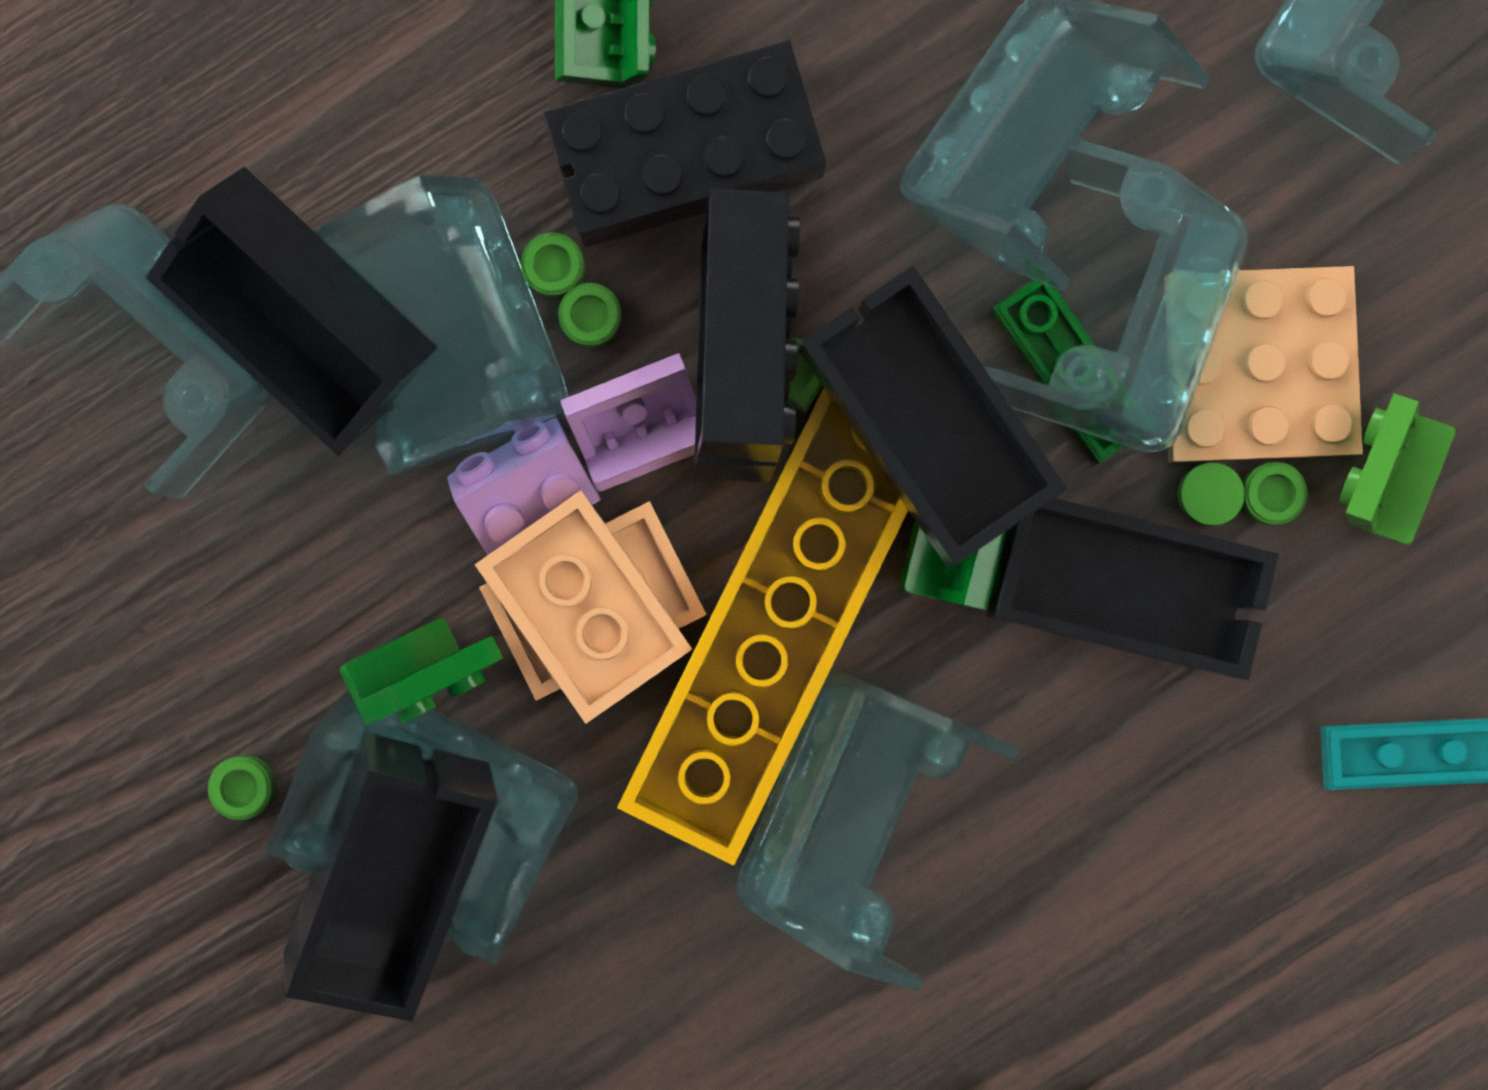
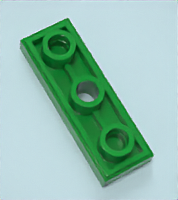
[991,273,1152,465]

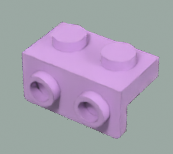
[560,353,696,491]
[447,418,601,555]

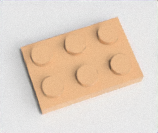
[475,490,693,724]
[479,501,707,701]

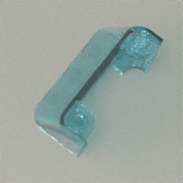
[314,175,568,476]
[265,689,578,965]

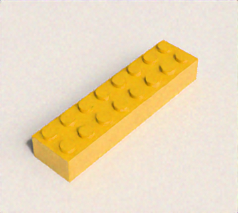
[617,388,908,866]

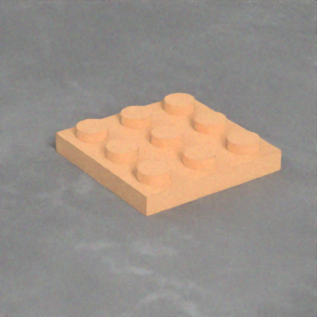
[1161,266,1363,463]

